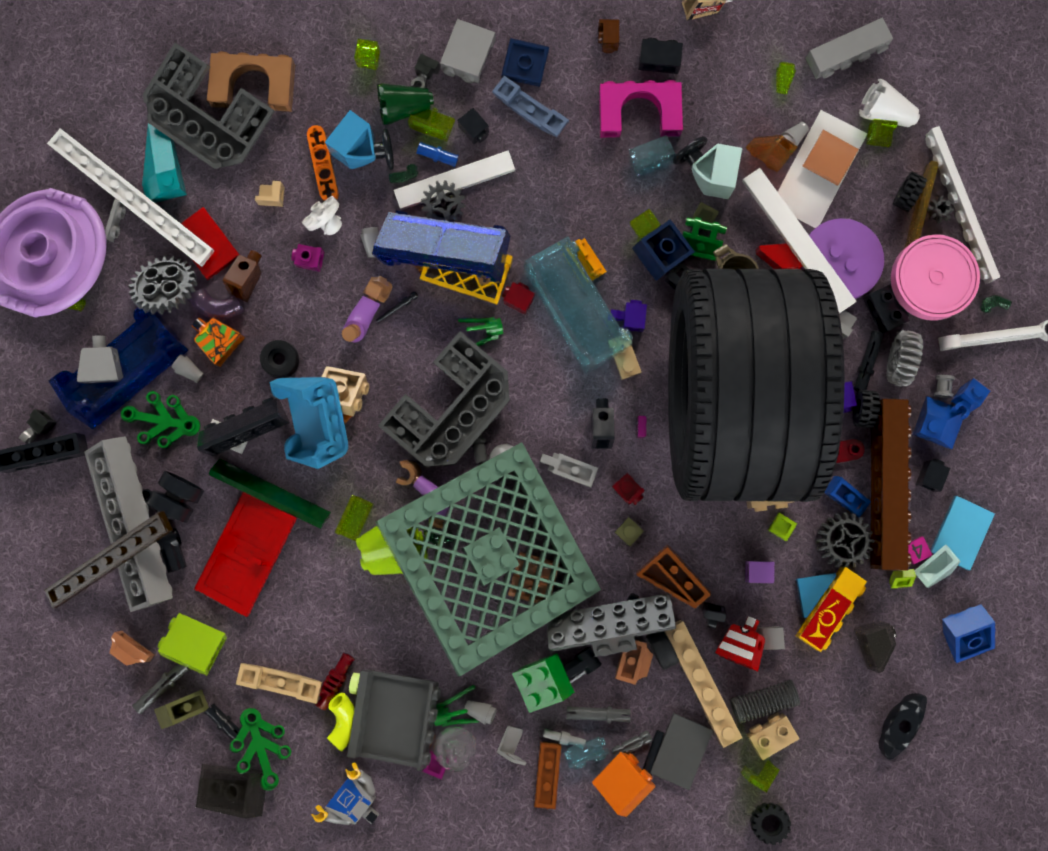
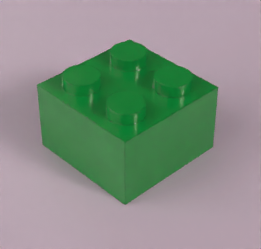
[512,653,575,713]

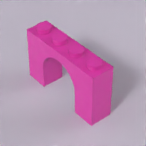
[599,80,683,138]

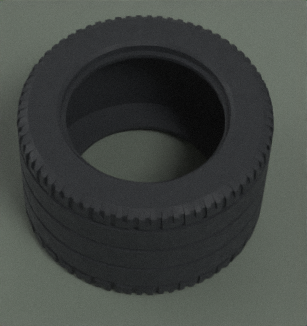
[668,269,845,502]

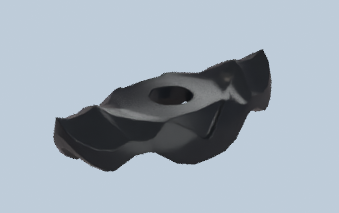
[878,693,927,760]

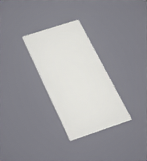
[778,110,867,228]

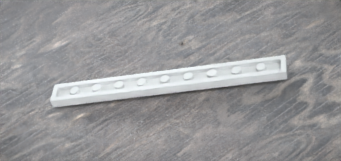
[47,128,214,267]

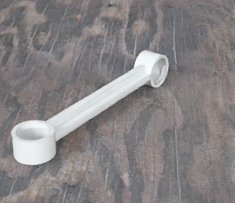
[938,320,1048,351]

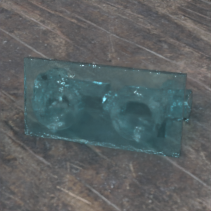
[564,737,609,769]

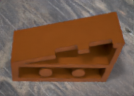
[636,544,711,609]

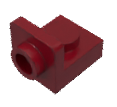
[612,473,645,505]

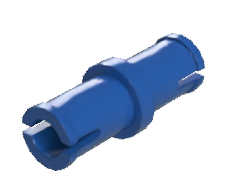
[416,141,459,167]

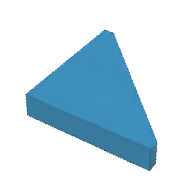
[796,573,836,618]

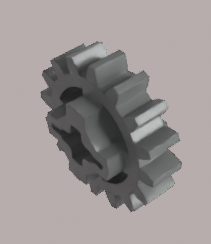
[421,180,466,226]

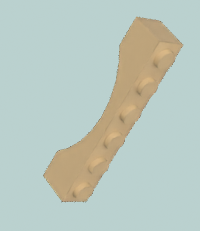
[664,620,742,748]

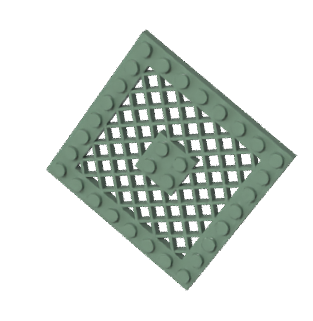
[375,442,601,676]

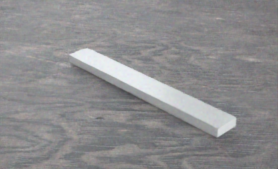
[742,168,857,314]

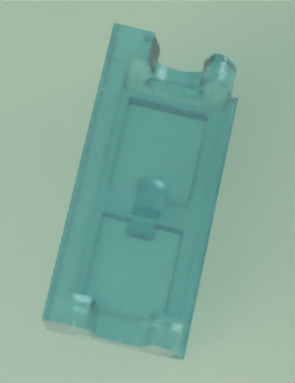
[629,135,675,178]

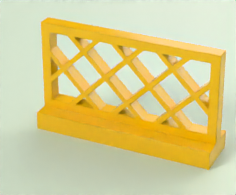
[420,231,513,305]

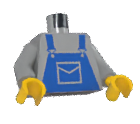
[311,762,379,825]

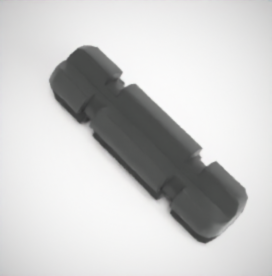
[612,731,653,757]

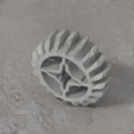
[886,330,923,387]

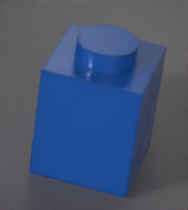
[951,378,990,420]

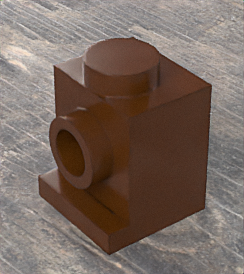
[598,19,619,53]

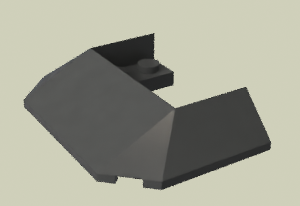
[143,43,275,169]
[378,331,510,467]

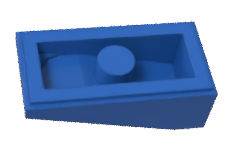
[825,476,871,518]

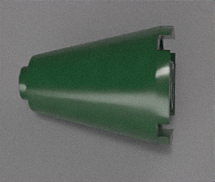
[377,83,434,125]

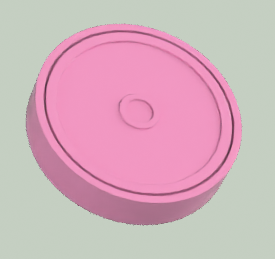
[891,235,980,320]

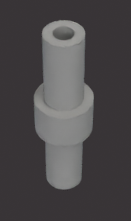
[543,729,586,748]

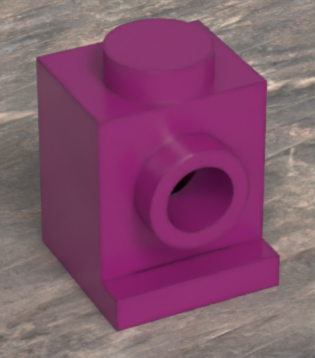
[291,244,325,272]

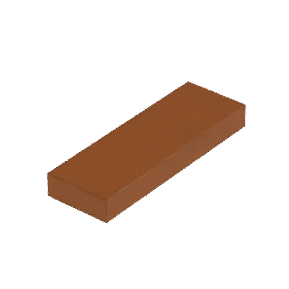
[534,741,562,809]

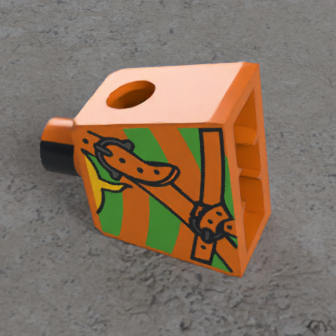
[192,318,245,367]

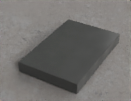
[650,713,713,790]

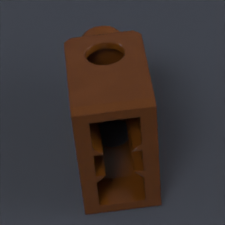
[222,250,262,302]

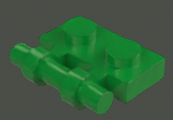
[682,217,727,261]

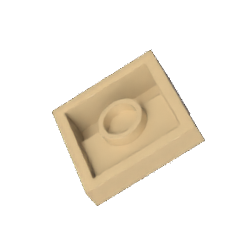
[322,366,369,416]

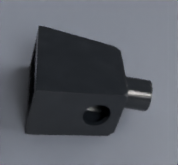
[591,398,615,449]

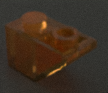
[745,135,798,173]

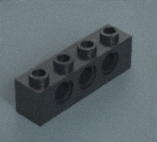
[0,433,88,473]

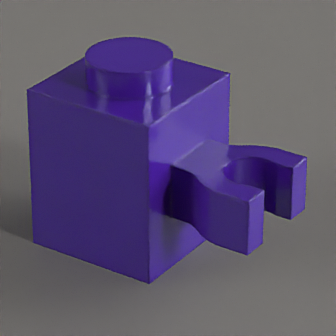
[609,300,647,332]

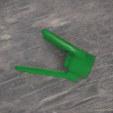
[458,317,503,347]
[434,685,479,727]

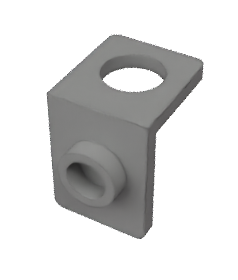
[497,726,527,765]

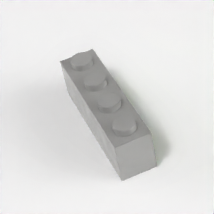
[805,17,893,79]

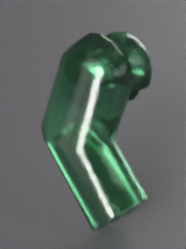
[389,164,419,183]

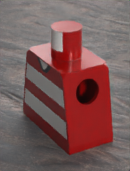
[715,617,765,672]

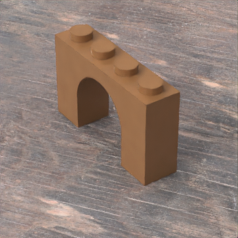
[207,51,295,112]

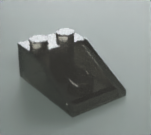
[196,764,266,819]

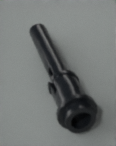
[642,730,664,776]

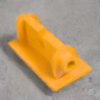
[568,238,607,283]

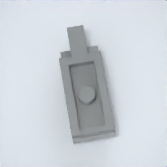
[539,453,598,488]

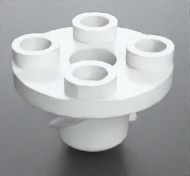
[302,196,342,235]

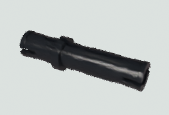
[853,331,884,392]

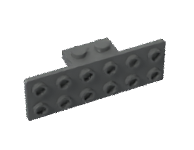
[547,593,676,657]

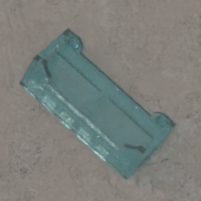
[523,236,633,375]

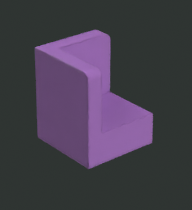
[745,561,774,583]

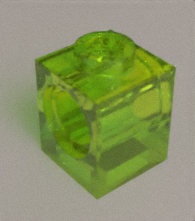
[354,39,381,70]

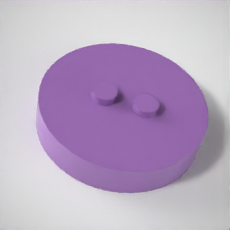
[800,218,884,299]

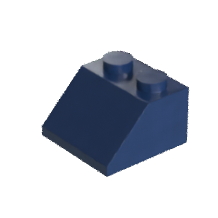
[632,219,695,281]

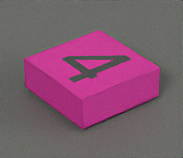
[908,536,932,564]

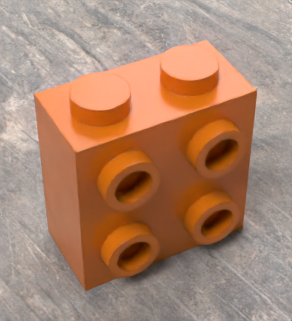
[592,752,656,817]

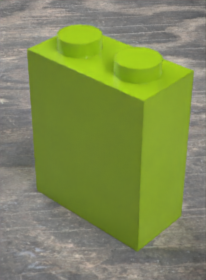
[157,613,227,676]

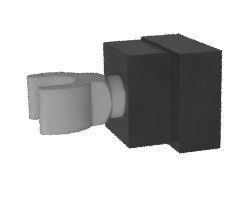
[411,54,441,88]
[19,409,57,443]

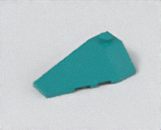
[142,123,187,203]

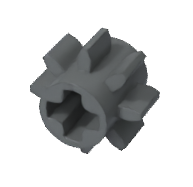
[926,196,954,224]

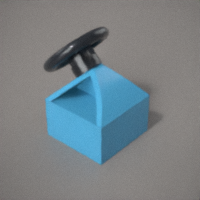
[325,110,394,170]

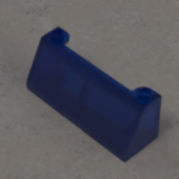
[372,211,511,283]
[48,307,189,429]

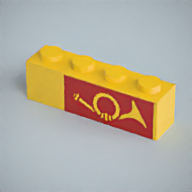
[795,567,867,652]

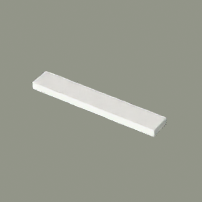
[394,151,515,210]

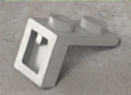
[104,199,126,243]

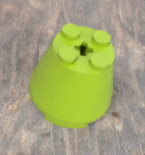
[356,526,428,575]

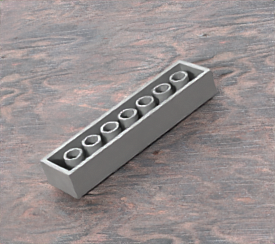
[84,436,173,612]

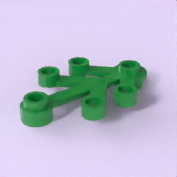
[121,391,201,448]
[230,708,291,791]

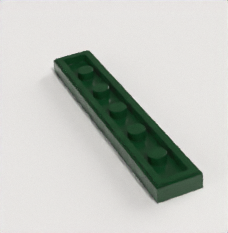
[209,459,331,529]

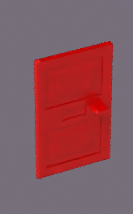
[194,492,297,617]

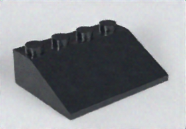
[197,397,290,456]

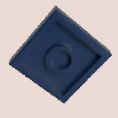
[501,38,549,87]

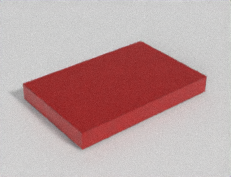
[180,207,240,280]

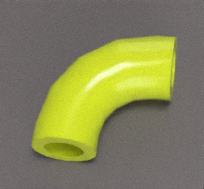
[327,693,355,752]

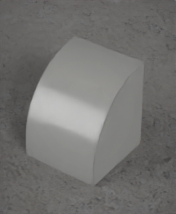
[756,626,785,650]

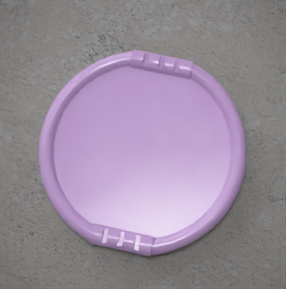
[0,188,107,318]

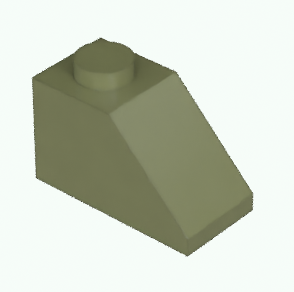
[154,690,209,729]

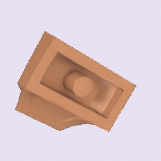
[109,631,155,666]
[615,640,653,685]

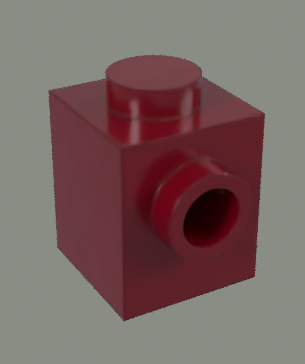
[502,282,535,315]

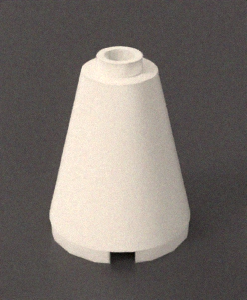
[859,79,920,127]

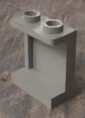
[440,19,496,84]

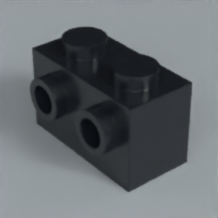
[638,37,683,74]
[863,284,910,334]

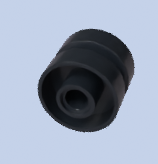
[146,470,204,523]

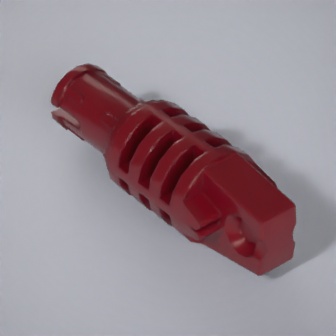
[314,652,355,710]

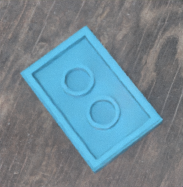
[930,496,995,570]

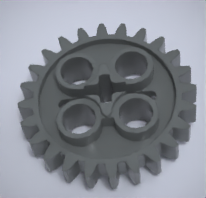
[129,256,198,315]

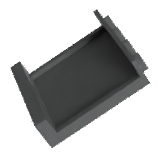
[347,669,441,771]

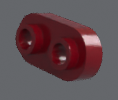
[836,439,865,463]

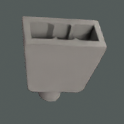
[77,336,124,384]

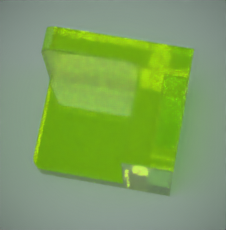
[866,119,898,148]
[630,209,661,242]

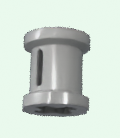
[934,375,955,398]

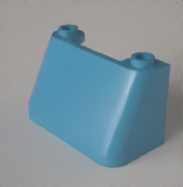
[269,377,348,469]

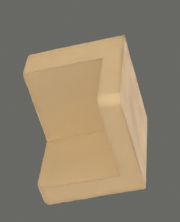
[255,181,285,207]

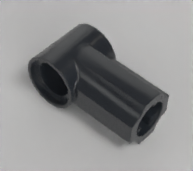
[156,528,187,573]
[563,646,602,683]

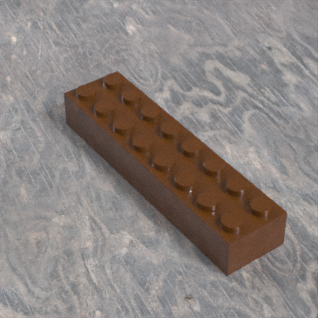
[870,399,911,571]

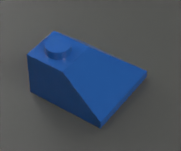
[912,396,963,449]

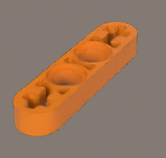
[307,125,339,201]

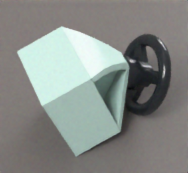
[673,136,742,199]

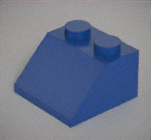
[942,604,995,663]

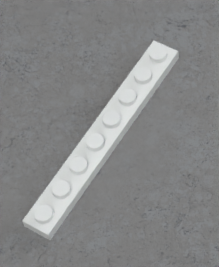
[925,126,1000,284]

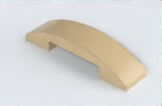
[236,663,322,704]

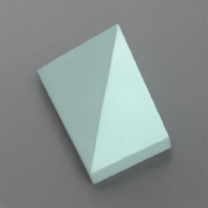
[915,545,961,588]

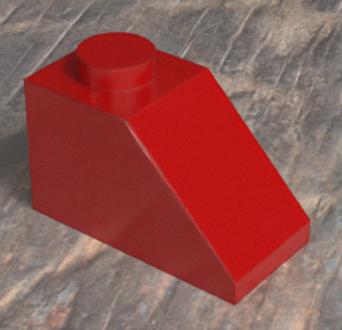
[755,243,803,269]

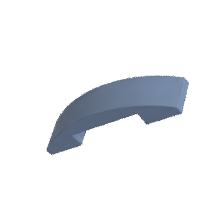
[492,76,569,137]

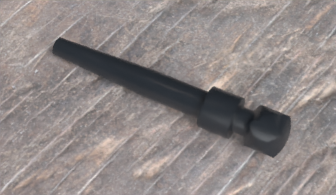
[376,292,418,323]

